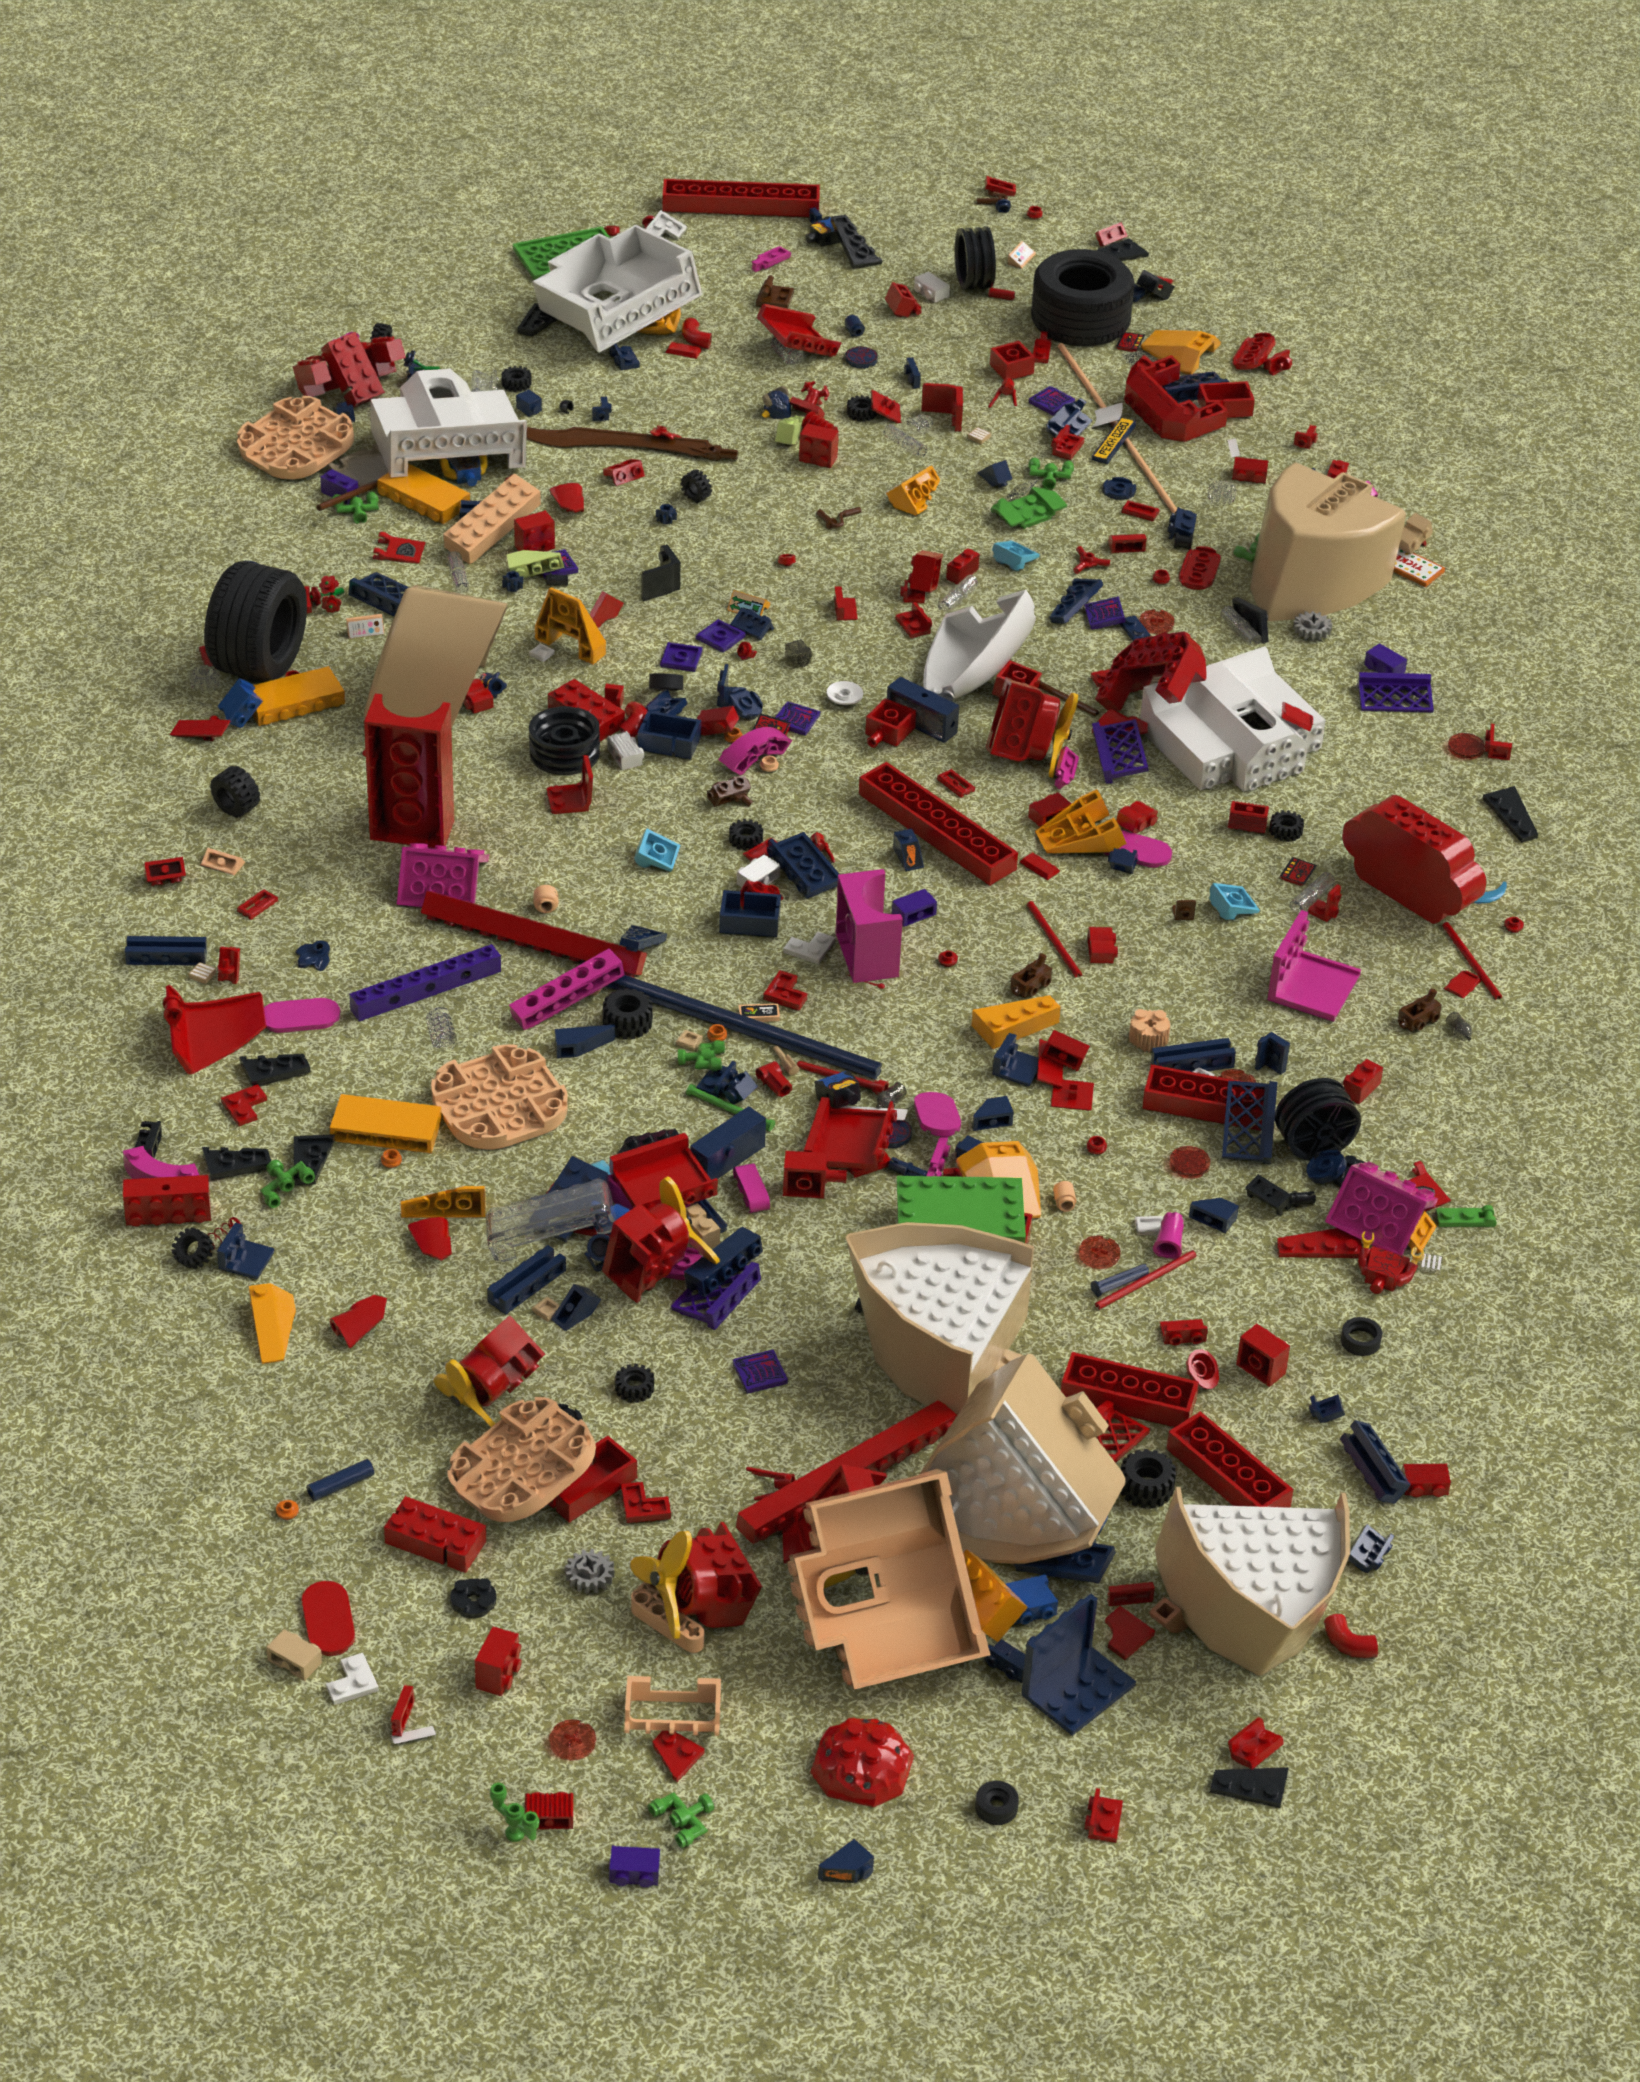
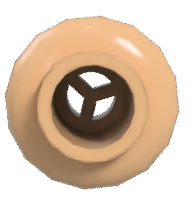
[533,885,559,913]

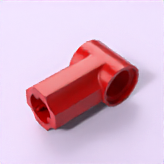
[755,1061,792,1097]

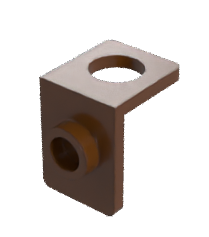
[1172,900,1196,920]

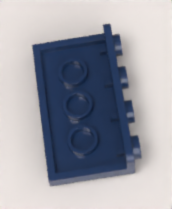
[767,832,839,899]

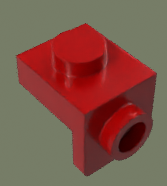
[1293,425,1318,449]

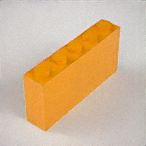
[377,463,470,524]
[252,666,345,726]
[330,1094,442,1153]

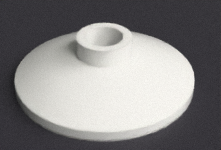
[827,681,863,705]

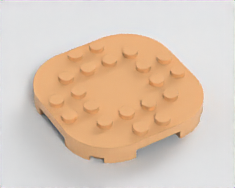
[237,396,354,480]
[431,1044,568,1150]
[447,1397,596,1522]

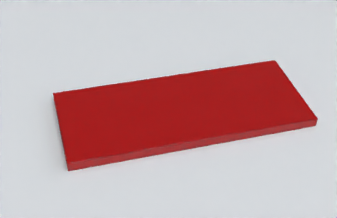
[169,720,231,737]
[1037,1039,1063,1088]

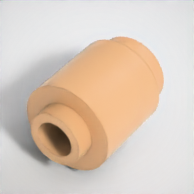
[1053,1181,1076,1212]

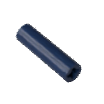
[306,1459,374,1501]

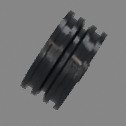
[954,226,996,290]
[529,706,600,775]
[1275,1078,1361,1160]

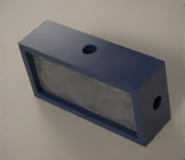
[887,676,959,743]

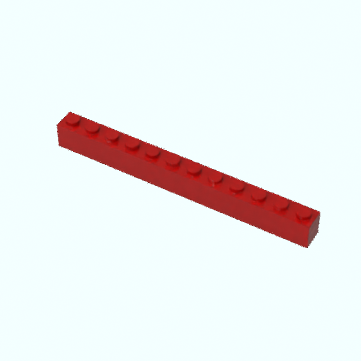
[421,891,647,978]
[736,1400,957,1545]

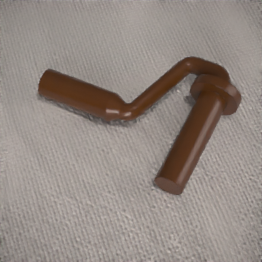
[977,190,1008,204]
[817,507,862,529]

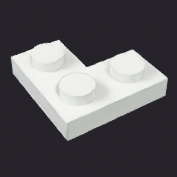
[646,210,687,240]
[783,932,835,965]
[326,1653,379,1705]

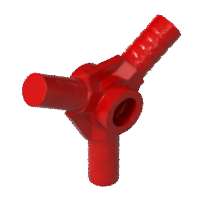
[1073,546,1110,574]

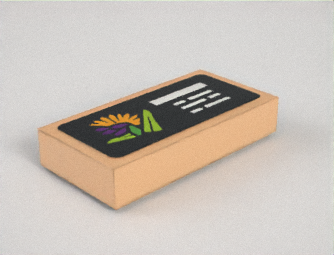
[739,1004,780,1022]

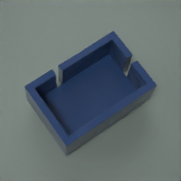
[638,711,701,760]
[719,890,781,937]

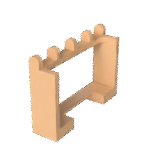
[624,1676,721,1736]

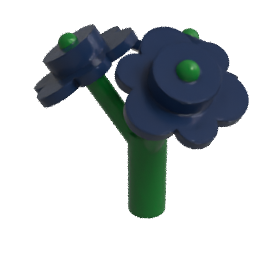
[404,350,440,380]

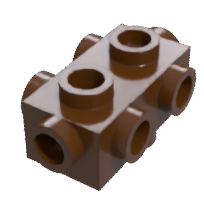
[707,775,754,807]
[1010,953,1052,998]
[1398,988,1442,1032]

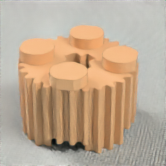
[1129,1009,1170,1053]

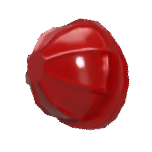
[1186,1349,1219,1389]

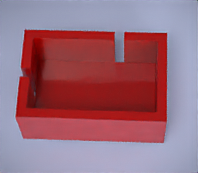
[1197,381,1255,418]

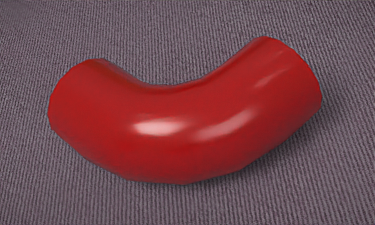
[682,318,712,349]
[619,701,647,737]
[1324,1614,1378,1658]

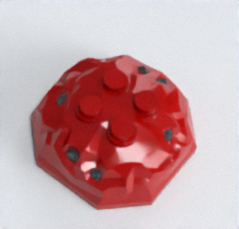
[810,1718,914,1808]

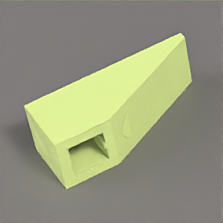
[775,416,804,445]
[506,550,564,578]

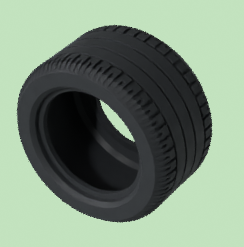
[1031,249,1135,346]
[204,561,307,682]

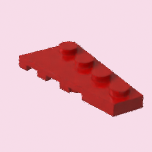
[1277,1228,1362,1258]

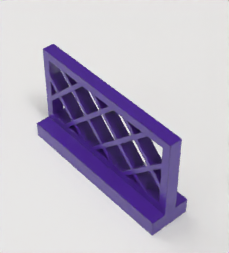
[1357,672,1434,713]
[1092,719,1149,784]
[671,1262,761,1330]

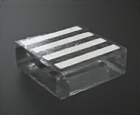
[1419,1253,1443,1275]

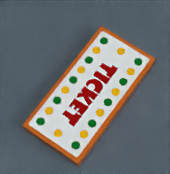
[1393,549,1445,587]

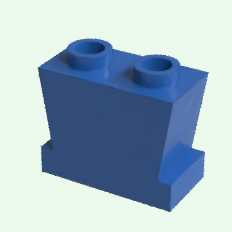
[218,678,263,728]
[1006,1574,1058,1625]

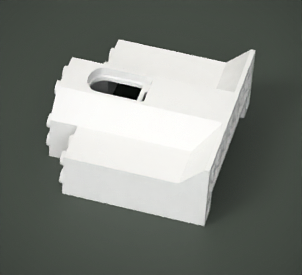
[532,225,703,353]
[371,369,527,477]
[1140,646,1326,792]

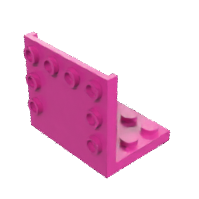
[397,843,489,907]
[1267,910,1361,1022]
[1325,1161,1438,1255]

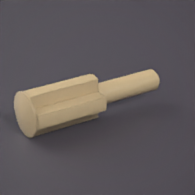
[773,1046,800,1075]

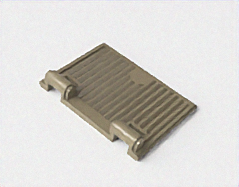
[327,444,388,488]

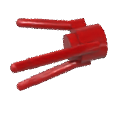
[988,377,1017,408]
[810,832,835,863]
[746,1467,796,1501]

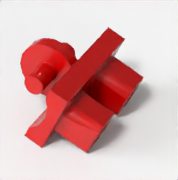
[1263,349,1292,376]
[217,946,240,984]

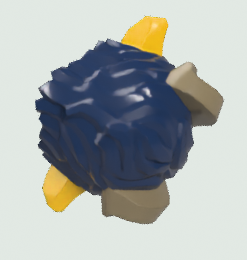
[762,386,791,419]

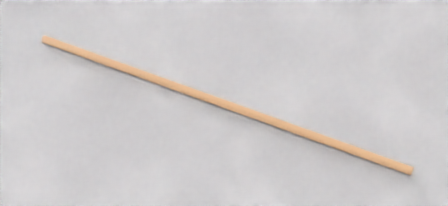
[1058,343,1177,513]

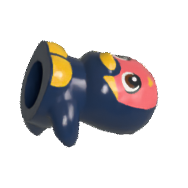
[479,672,507,698]

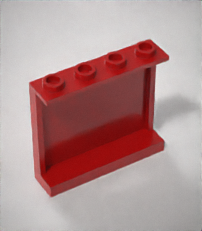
[756,303,842,357]
[804,1097,897,1170]
[609,1133,718,1209]

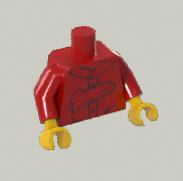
[1358,1231,1425,1294]

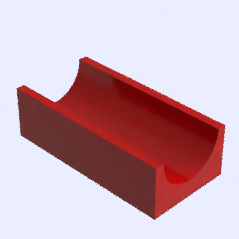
[364,693,454,848]

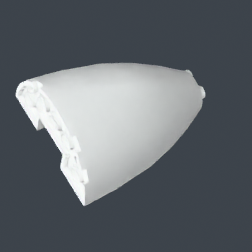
[923,590,1036,701]

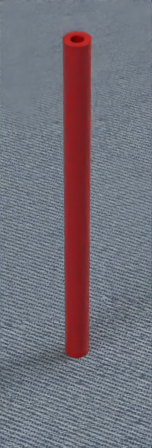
[1027,901,1082,978]
[1442,922,1502,1000]
[1095,1250,1197,1310]

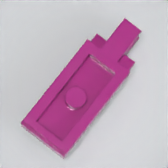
[752,246,791,272]
[1055,746,1079,789]
[926,1136,951,1176]

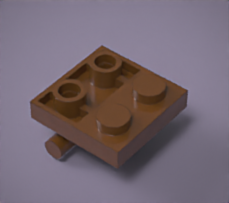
[756,275,794,309]

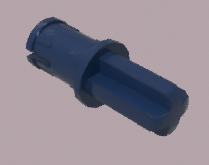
[888,1157,928,1176]

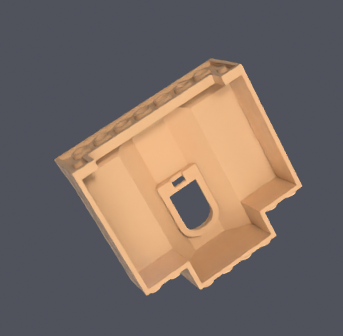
[787,1469,990,1690]

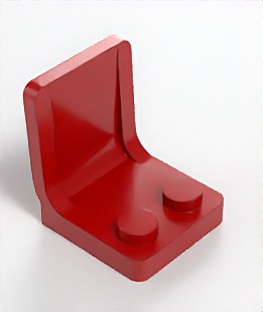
[921,383,963,432]
[547,755,593,814]

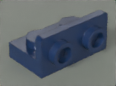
[609,343,640,370]
[730,607,774,640]
[696,1061,738,1098]
[984,1639,1026,1683]

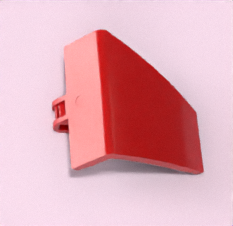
[162,985,267,1074]

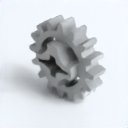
[1293,611,1332,641]
[565,1549,615,1594]

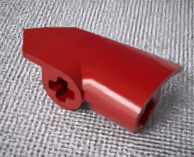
[549,483,584,513]
[1092,709,1148,737]
[408,1217,452,1261]
[329,1294,387,1348]

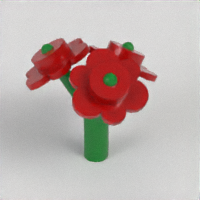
[310,576,344,613]

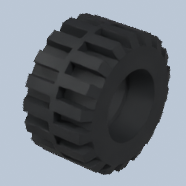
[210,766,260,818]
[603,988,653,1040]
[1120,1449,1176,1509]

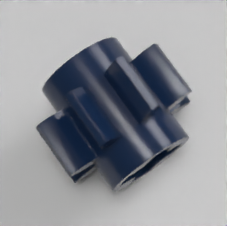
[656,504,677,524]
[502,571,524,592]

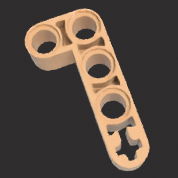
[631,1582,704,1653]

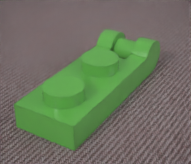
[1435,1205,1497,1227]

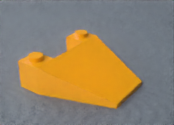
[535,587,606,665]
[1035,789,1127,853]

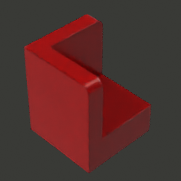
[605,683,624,708]

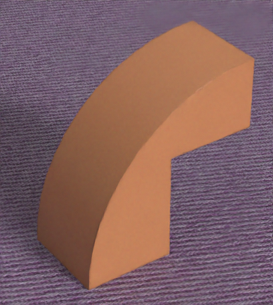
[1149,1597,1188,1633]

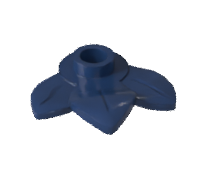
[295,940,330,971]

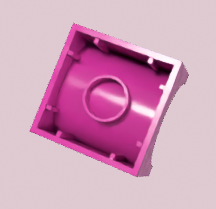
[835,869,903,983]

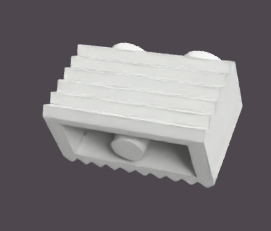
[914,271,950,303]
[607,731,644,770]
[737,854,780,887]

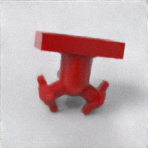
[789,381,829,417]

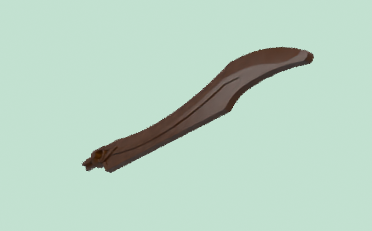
[526,427,738,461]

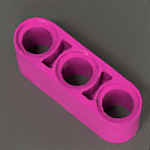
[733,1163,770,1213]

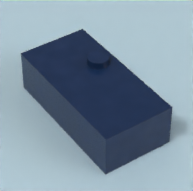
[690,1106,766,1180]

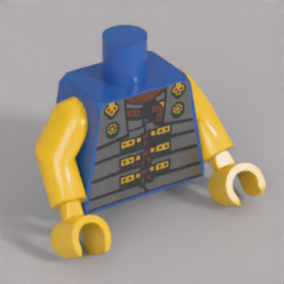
[439,455,488,486]

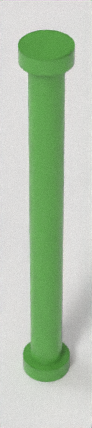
[686,1084,775,1132]

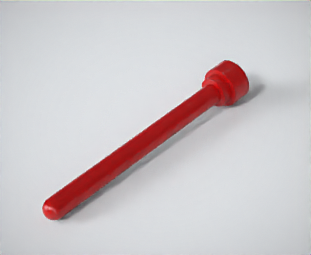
[797,1061,889,1097]

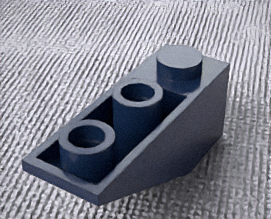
[555,1025,615,1059]

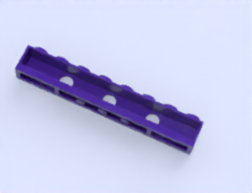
[349,944,501,1022]

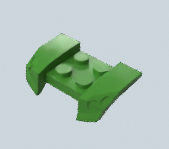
[990,487,1068,529]

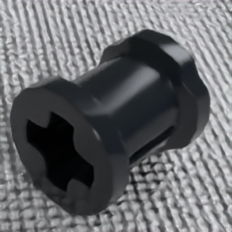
[1174,532,1193,550]

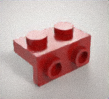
[1051,425,1085,460]

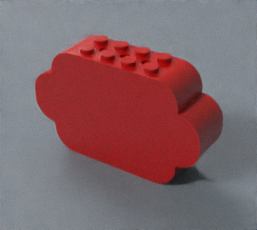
[1342,795,1487,924]

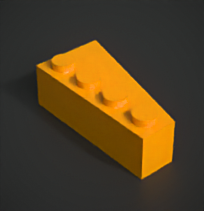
[971,995,1061,1049]
[963,1549,1028,1642]

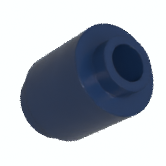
[845,315,865,337]

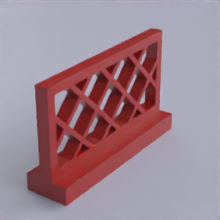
[1096,1399,1150,1463]

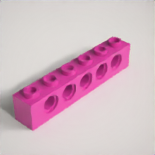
[509,949,625,1030]

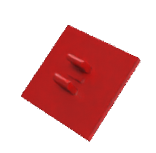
[871,390,901,423]
[1051,1079,1094,1111]

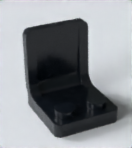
[641,544,681,601]

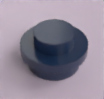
[995,199,1011,213]

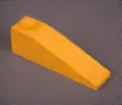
[886,465,940,515]
[401,1186,486,1218]
[249,1283,296,1364]

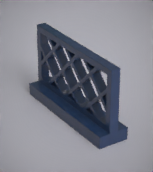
[1161,371,1229,403]
[348,572,410,617]
[1222,1080,1278,1164]

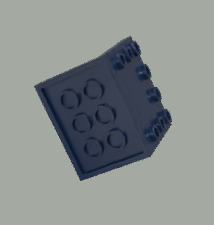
[1021,1594,1136,1736]

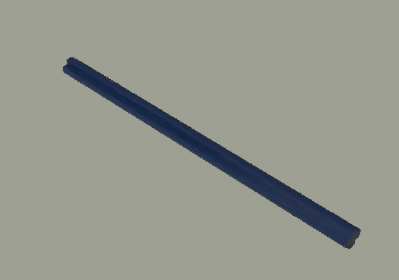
[605,975,882,1080]

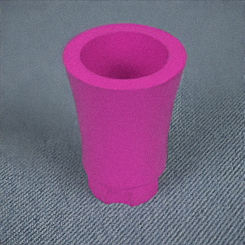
[1153,1212,1184,1259]

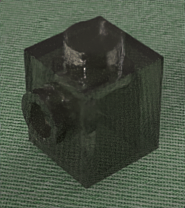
[785,639,812,668]

